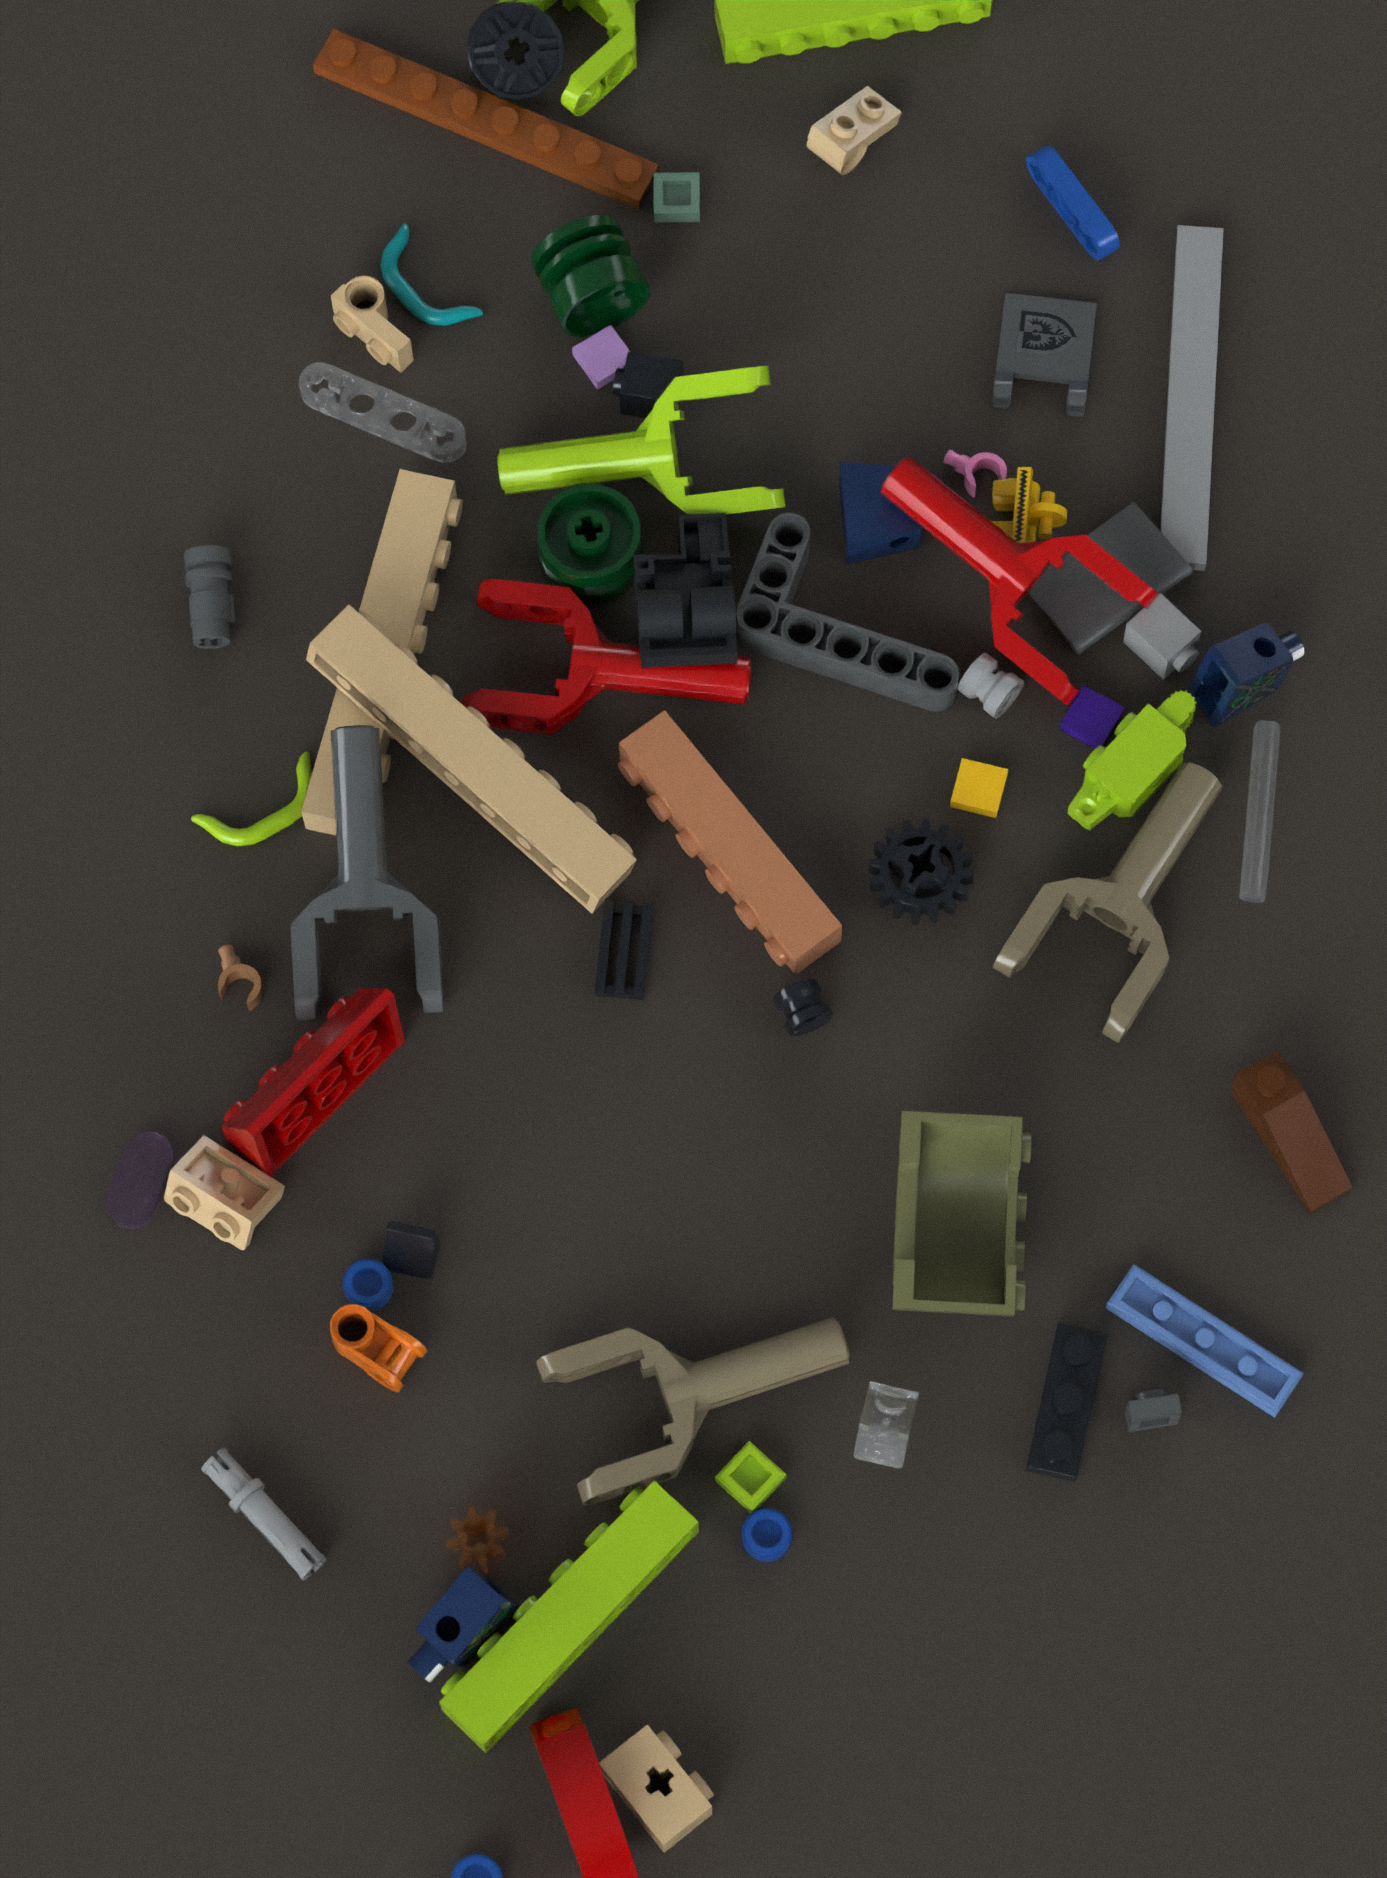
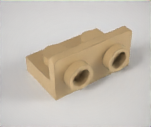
[164,1135,285,1250]

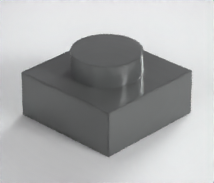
[1124,1389,1182,1433]

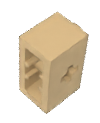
[599,1724,714,1853]

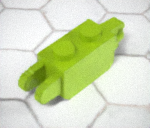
[1067,690,1196,831]

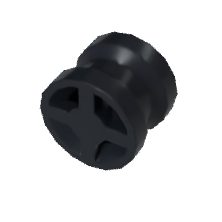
[773,978,833,1036]

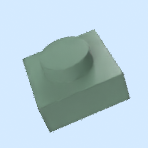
[654,172,700,222]

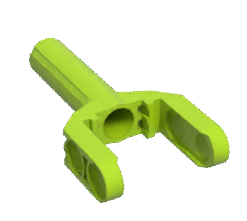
[497,0,639,116]
[497,366,786,515]

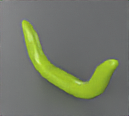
[191,751,312,847]

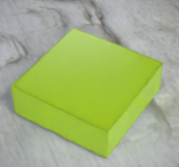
[715,1441,786,1513]

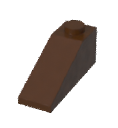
[1230,1050,1353,1214]

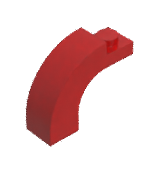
[528,1708,639,1878]

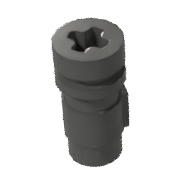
[184,545,235,649]

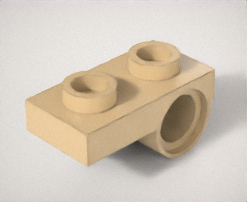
[807,86,902,175]
[331,276,414,373]

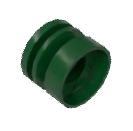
[531,215,650,337]

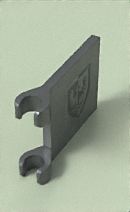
[992,293,1097,417]

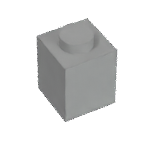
[1123,593,1201,680]

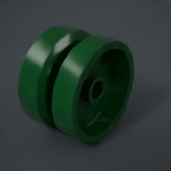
[537,484,642,605]

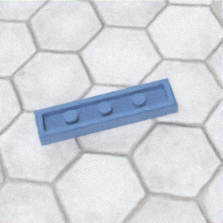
[1106,1264,1304,1418]

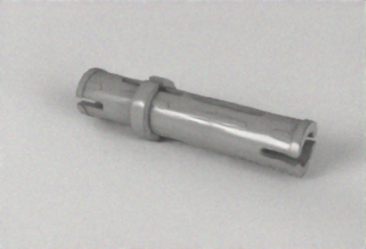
[201,1448,327,1580]

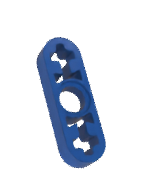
[1026,145,1120,261]

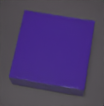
[1059,685,1125,749]

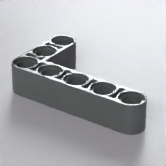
[736,513,960,712]

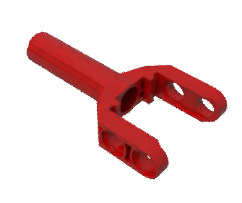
[880,456,1159,706]
[461,579,752,734]

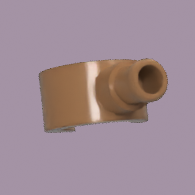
[217,944,264,1011]

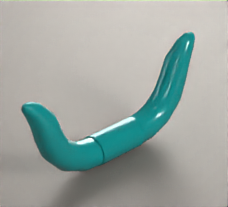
[380,223,483,326]

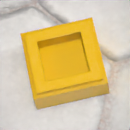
[950,758,1009,818]

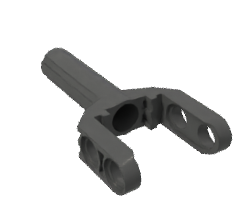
[290,725,444,1021]

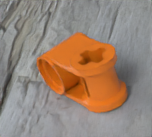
[330,1304,427,1393]

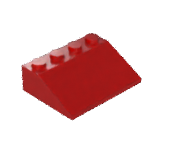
[221,988,405,1177]

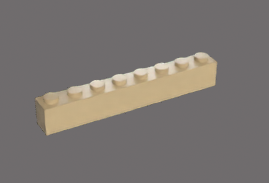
[301,469,463,836]
[306,604,637,914]

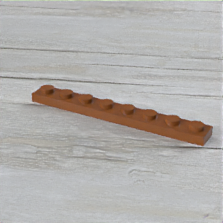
[313,28,659,210]

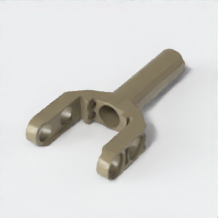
[993,762,1222,1044]
[536,1317,850,1505]

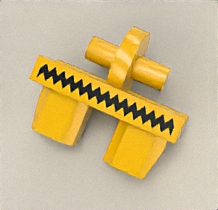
[992,467,1067,543]

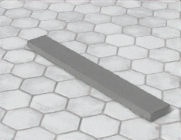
[1160,225,1224,571]

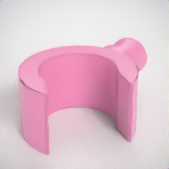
[943,450,1007,498]

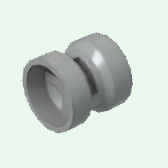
[957,652,1024,719]

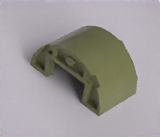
[892,1111,1031,1317]

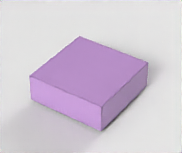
[572,325,630,390]

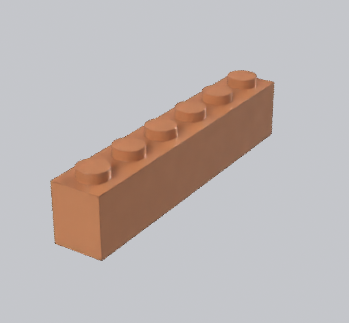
[617,710,842,975]

